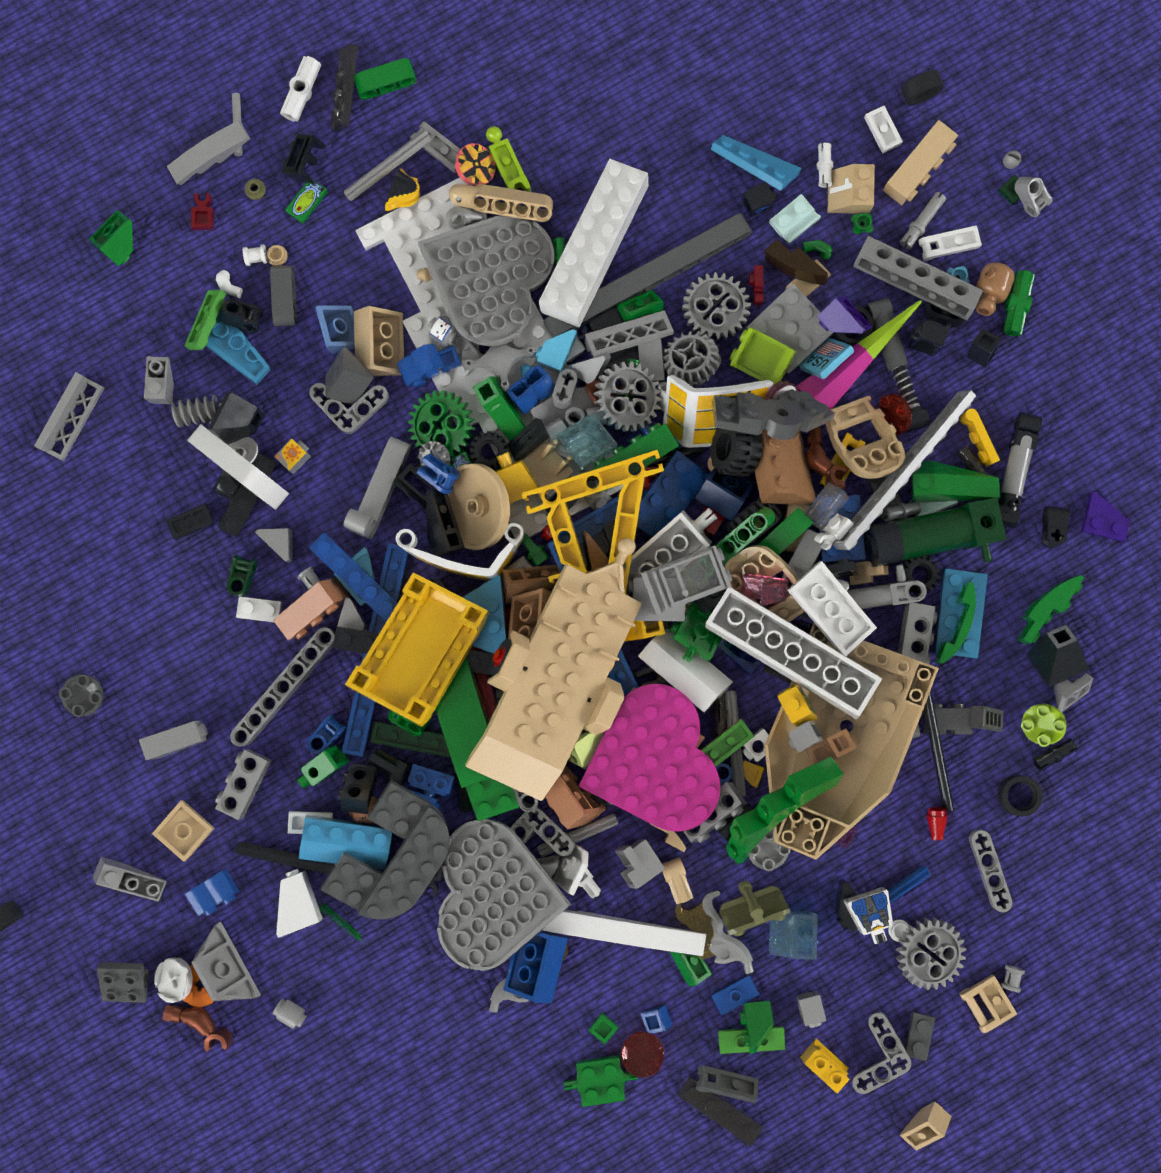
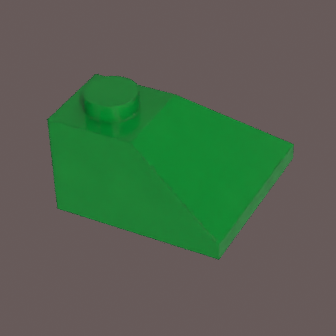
[89,209,133,266]

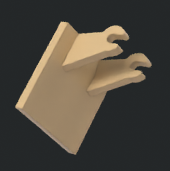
[523,439,574,500]

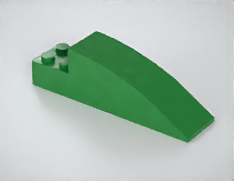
[436,656,519,821]

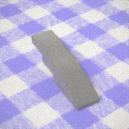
[167,121,250,185]

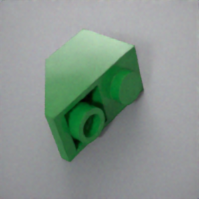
[740,1001,773,1054]

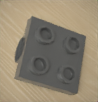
[97,962,149,1003]

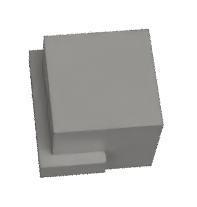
[614,839,665,889]

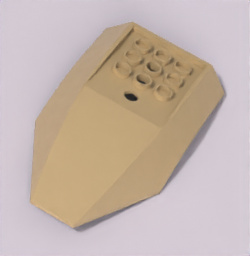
[764,623,939,860]

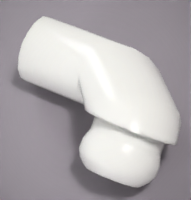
[216,270,243,298]

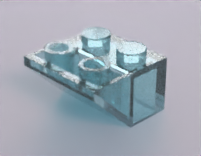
[769,910,818,960]

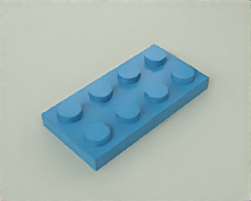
[933,569,988,659]

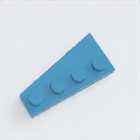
[711,135,801,191]
[206,309,270,385]

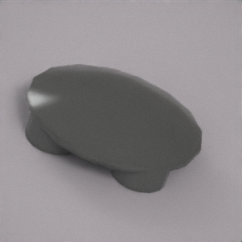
[59,674,104,717]

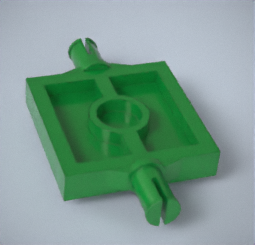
[672,602,722,662]
[563,1055,638,1107]

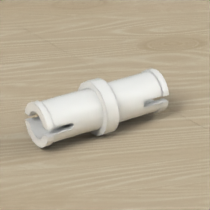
[816,143,833,188]

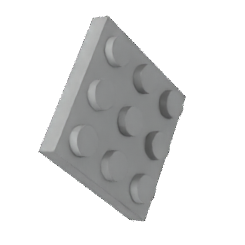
[746,284,834,374]

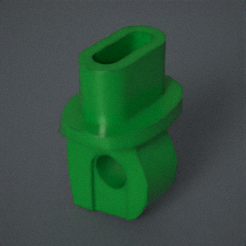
[522,534,550,566]

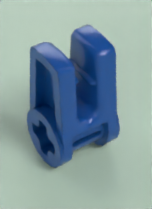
[416,454,460,494]

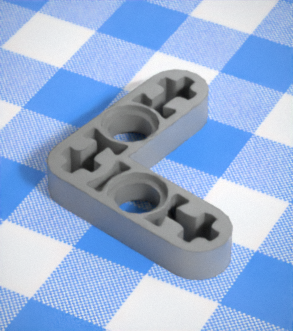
[309,383,389,434]
[511,807,576,857]
[853,1011,911,1094]

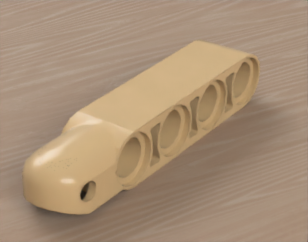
[449,184,553,222]

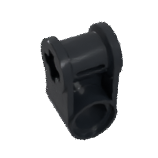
[220,298,264,333]
[1042,506,1069,548]

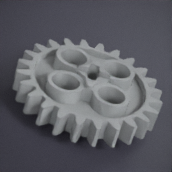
[682,272,751,341]
[593,361,662,432]
[896,918,966,990]

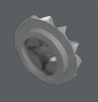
[417,441,450,466]

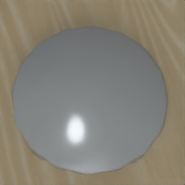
[748,829,791,871]

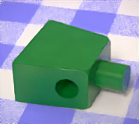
[297,745,350,788]

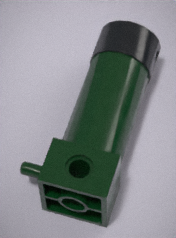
[864,498,1007,567]

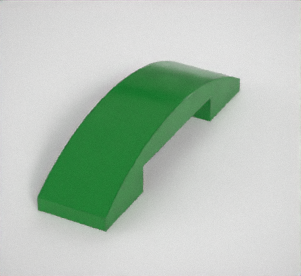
[934,581,976,664]

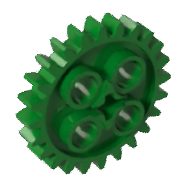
[408,390,475,457]

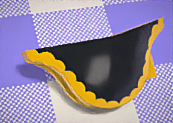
[385,168,420,211]

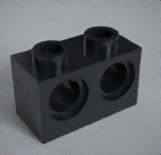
[338,763,377,814]

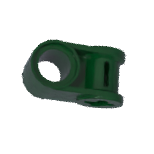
[227,555,257,597]

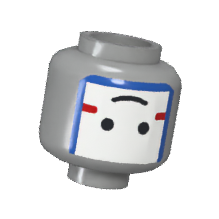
[428,315,461,347]

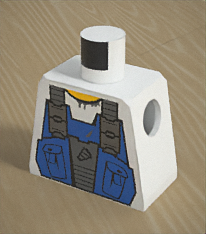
[843,887,893,944]

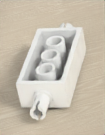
[623,508,718,595]

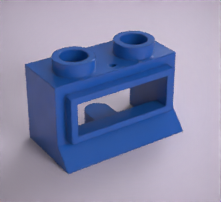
[408,763,456,798]

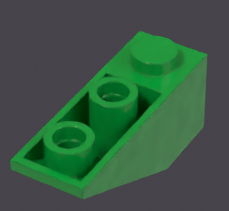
[472,376,526,441]

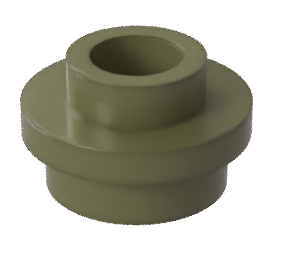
[244,179,266,200]

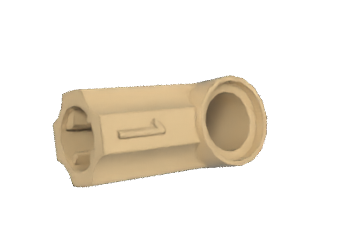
[662,857,694,904]

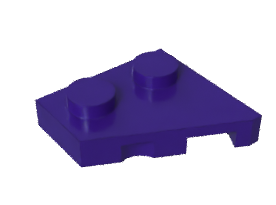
[1081,492,1130,542]

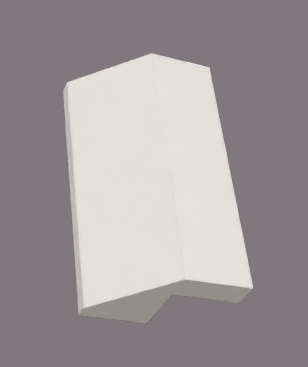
[638,627,733,713]

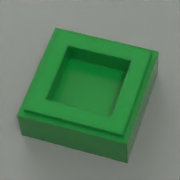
[588,1012,619,1045]

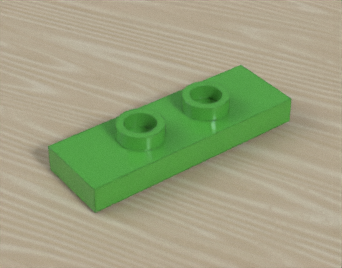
[718,1026,785,1054]

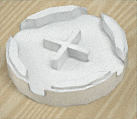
[154,957,193,1003]

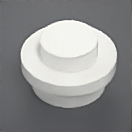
[888,919,911,942]

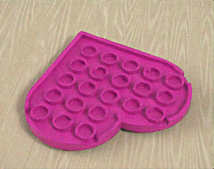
[578,684,720,831]

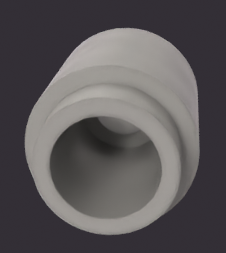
[272,998,307,1029]

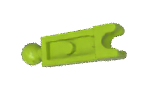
[486,126,531,192]

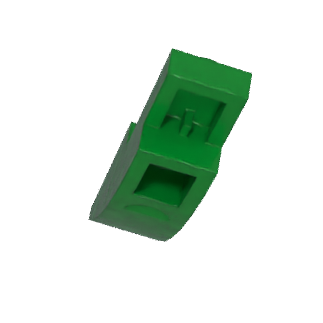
[1017,575,1085,644]

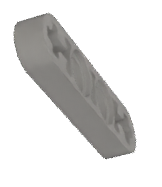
[969,829,1012,912]

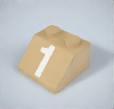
[827,164,875,214]

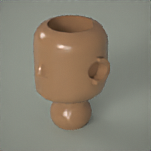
[976,262,1015,316]

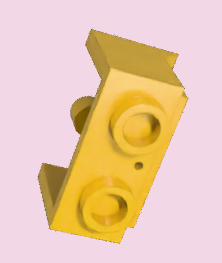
[800,1039,850,1094]

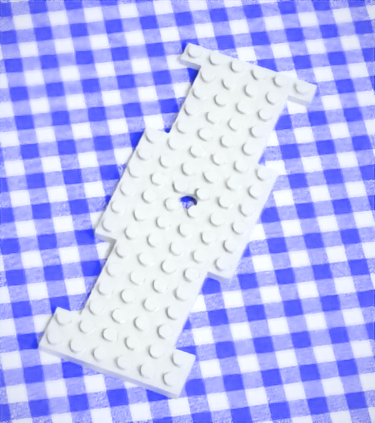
[355,178,623,539]

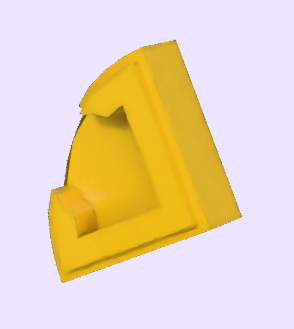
[743,760,764,788]

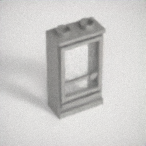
[640,545,732,615]

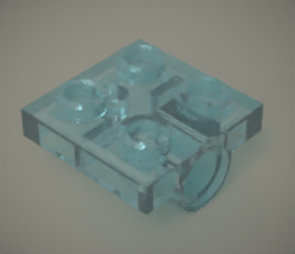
[557,413,617,470]

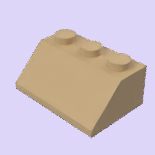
[354,306,404,376]

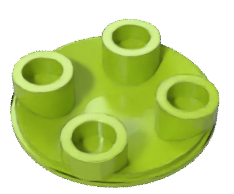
[1021,704,1067,747]

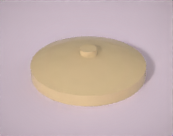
[448,463,510,550]

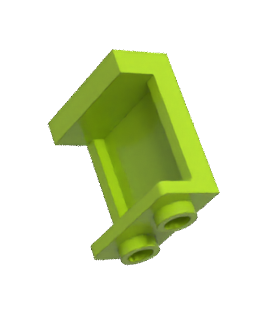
[729,327,797,389]

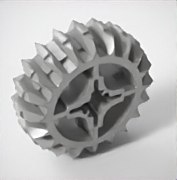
[663,331,720,387]

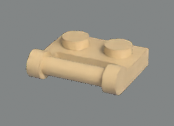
[959,974,1017,1033]

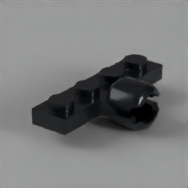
[214,453,277,537]

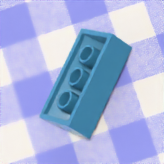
[299,815,392,870]

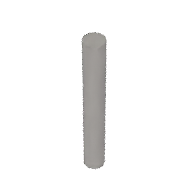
[232,93,243,156]

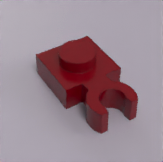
[191,193,214,230]
[749,265,764,305]

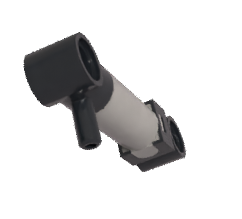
[998,412,1042,528]

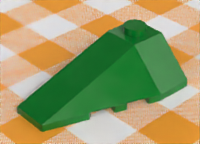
[911,461,1000,503]

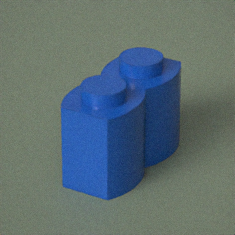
[397,344,444,388]
[507,365,555,414]
[185,869,239,916]

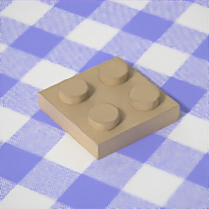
[152,800,215,862]

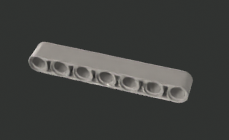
[230,628,335,746]

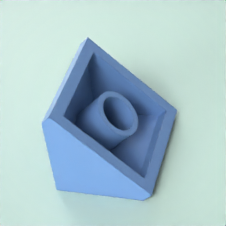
[315,306,355,354]

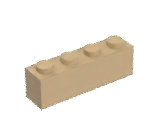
[882,120,958,205]

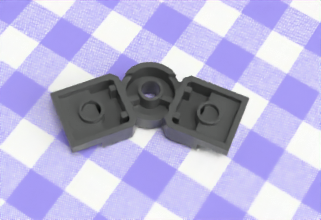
[712,389,835,440]

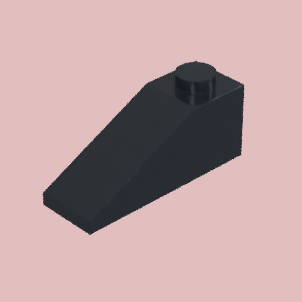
[426,489,464,557]

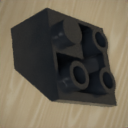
[208,391,265,445]
[1027,625,1089,687]

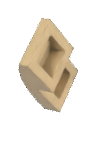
[649,823,686,852]

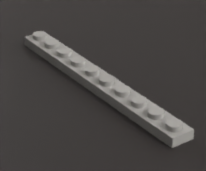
[832,390,976,550]

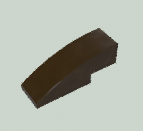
[765,239,828,286]

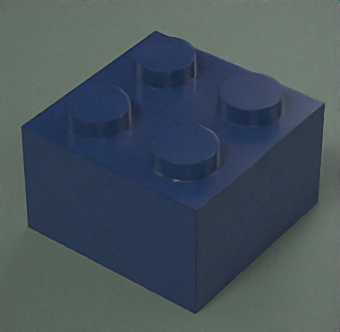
[695,469,755,521]

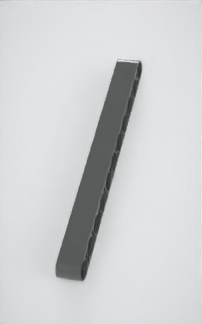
[543,213,752,338]

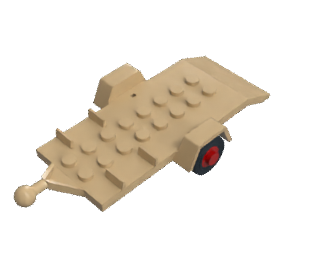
[465,538,642,801]

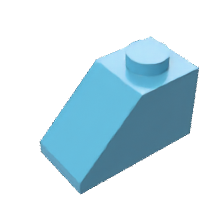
[535,329,577,374]

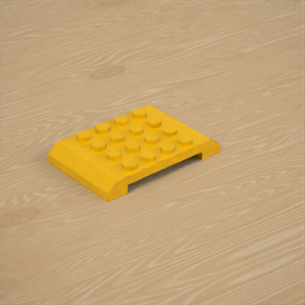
[345,573,489,727]

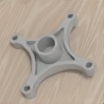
[464,344,536,392]

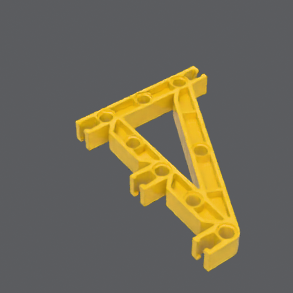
[521,450,664,671]

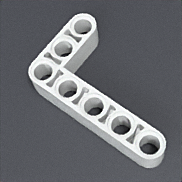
[187,424,289,510]

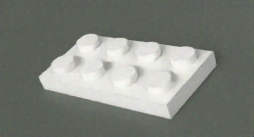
[787,561,877,657]

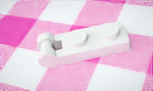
[918,225,982,261]

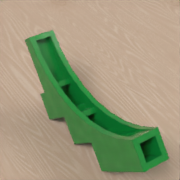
[726,757,844,865]

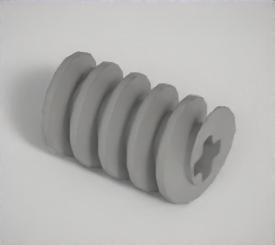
[172,394,219,427]

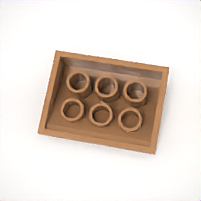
[755,429,817,505]

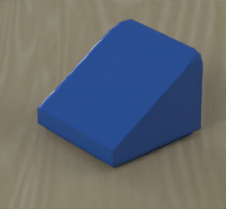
[641,1005,672,1034]

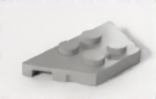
[191,922,261,1001]

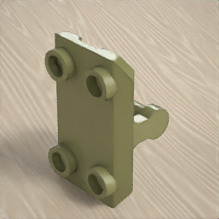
[719,881,791,936]

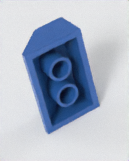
[503,930,568,1004]

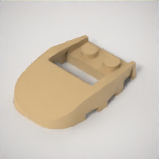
[825,396,905,479]
[724,545,805,622]

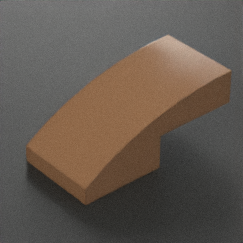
[806,729,857,764]

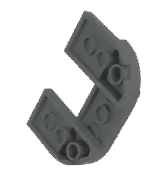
[321,780,449,919]

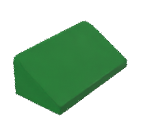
[617,290,663,322]
[669,951,712,987]

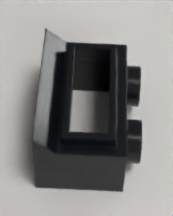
[282,134,326,184]
[908,319,951,356]
[393,464,436,511]

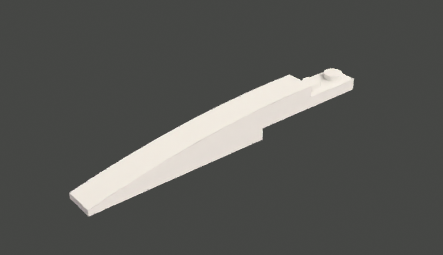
[542,909,706,956]

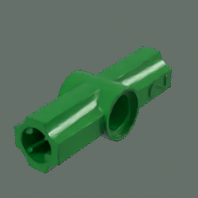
[1002,270,1035,337]

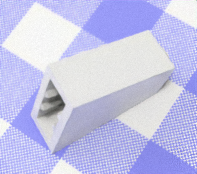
[276,869,323,938]

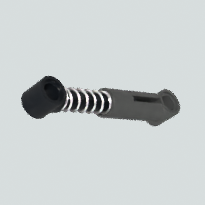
[866,298,930,432]

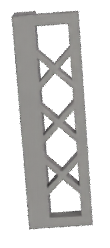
[585,310,674,358]
[34,372,105,461]

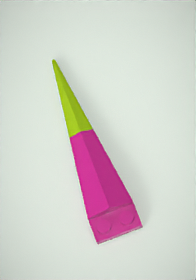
[795,300,922,433]

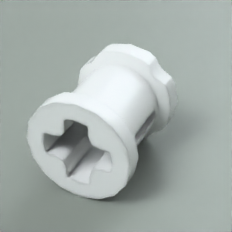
[243,244,268,266]

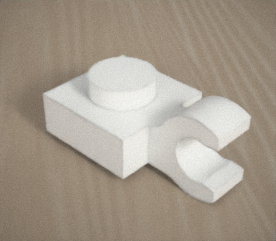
[814,514,854,551]

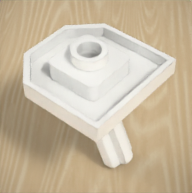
[552,844,601,898]

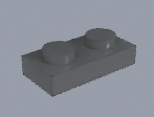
[905,1011,935,1061]

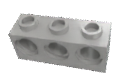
[215,749,272,820]
[683,782,747,843]

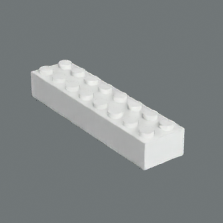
[539,159,648,328]
[706,588,882,719]

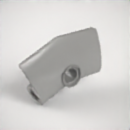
[530,387,607,444]

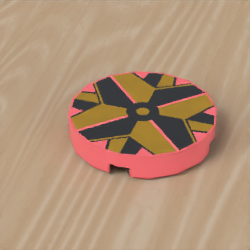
[455,143,495,186]

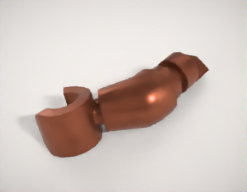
[806,426,848,495]
[163,1005,233,1052]

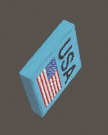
[798,338,854,379]

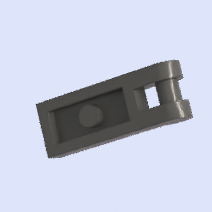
[696,1065,759,1103]

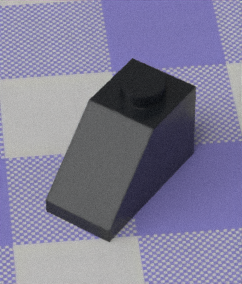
[835,879,858,933]

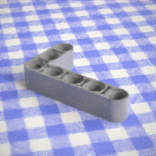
[344,437,411,540]

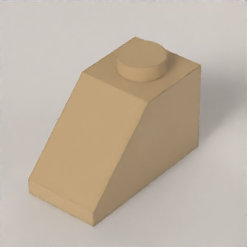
[900,1102,952,1151]

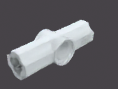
[280,56,321,122]

